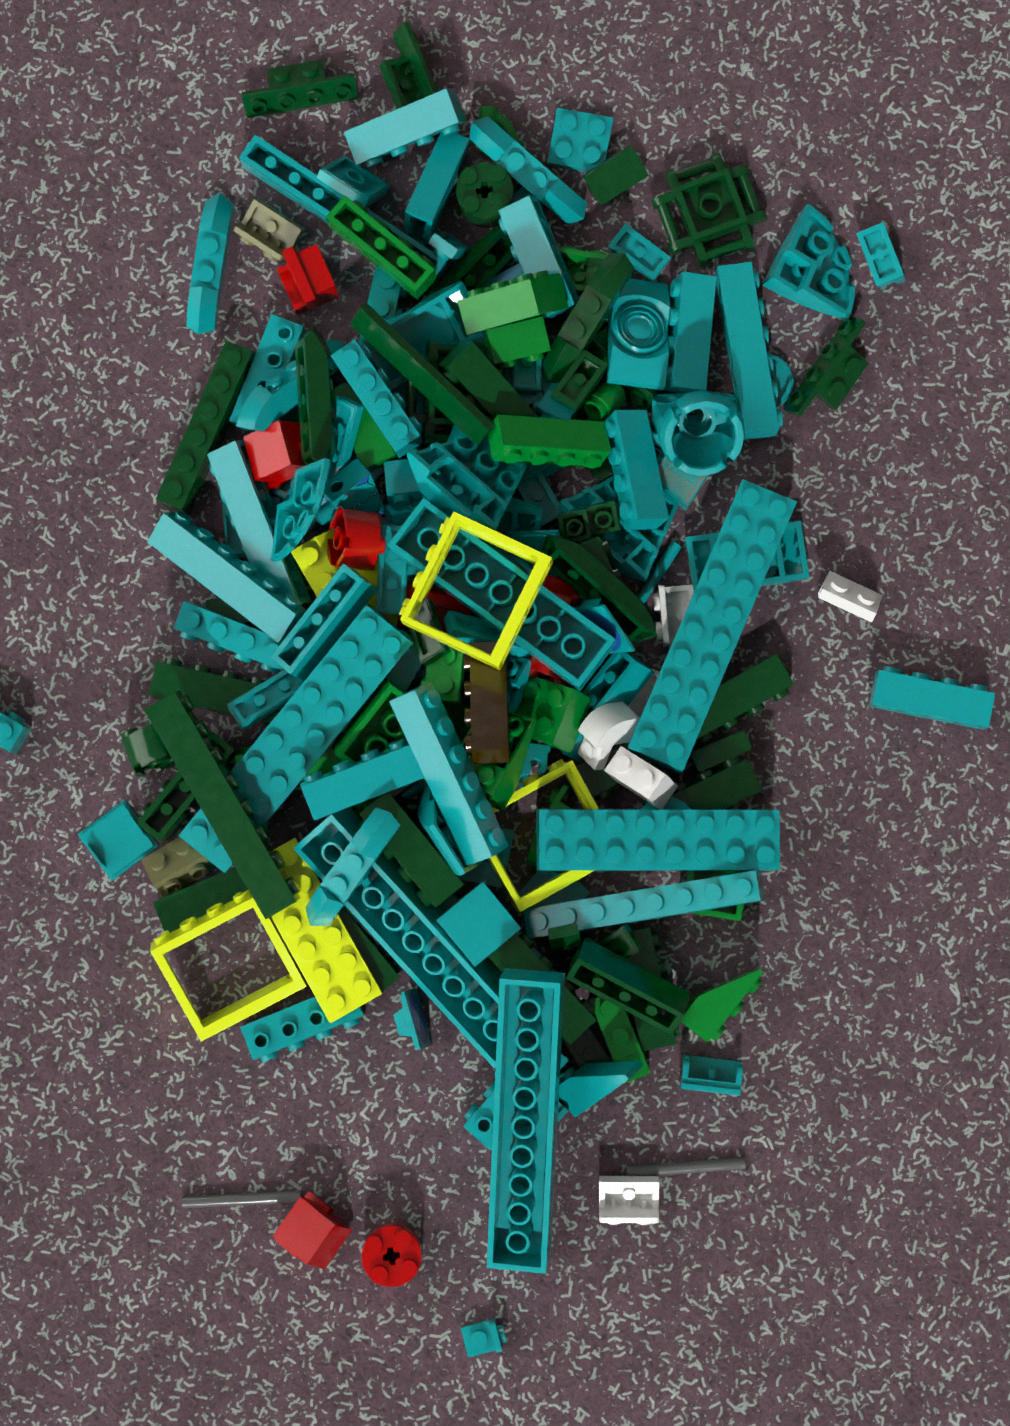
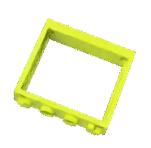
[399,511,553,670]
[488,759,599,912]
[150,890,307,1042]

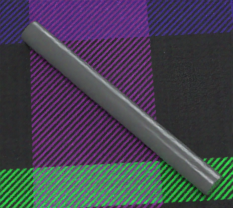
[626,1157,746,1176]
[182,1191,301,1208]

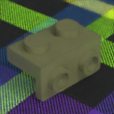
[233,198,305,261]
[141,837,214,897]

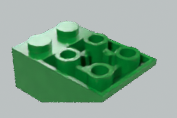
[461,710,536,811]
[680,968,763,1043]

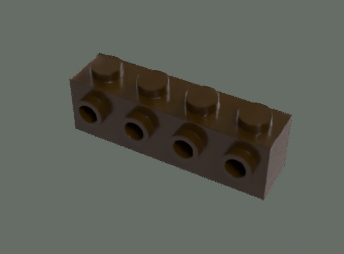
[464,641,510,764]

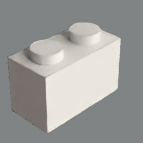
[604,746,678,810]

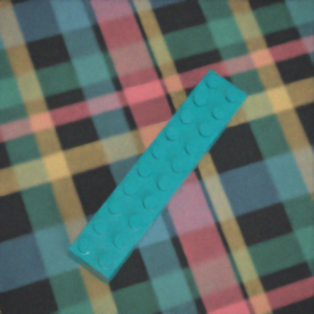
[627,479,797,775]
[179,604,414,873]
[293,807,502,1068]
[487,968,565,1274]

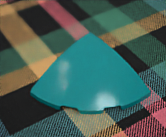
[762,204,855,319]
[271,458,331,562]

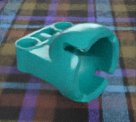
[651,390,746,476]

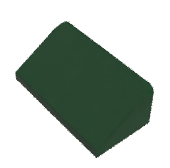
[582,145,648,205]
[690,730,752,772]

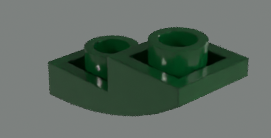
[557,500,620,542]

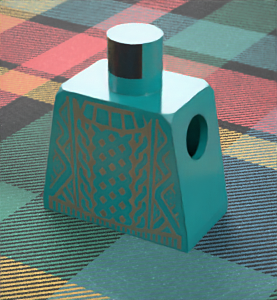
[654,446,709,511]

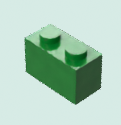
[482,316,551,369]

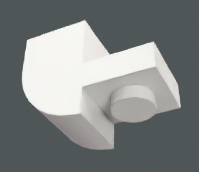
[578,701,640,770]

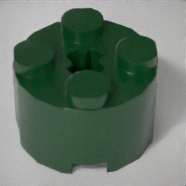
[456,162,515,228]
[121,720,175,777]

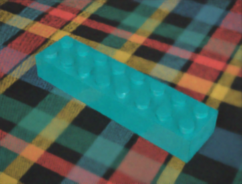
[387,498,616,691]
[536,809,780,871]

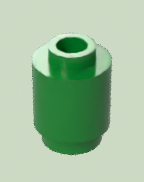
[584,381,626,421]

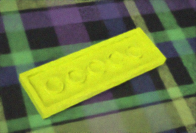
[271,838,383,1023]

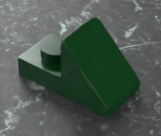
[551,349,608,413]

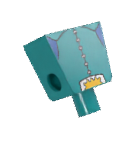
[316,459,386,525]

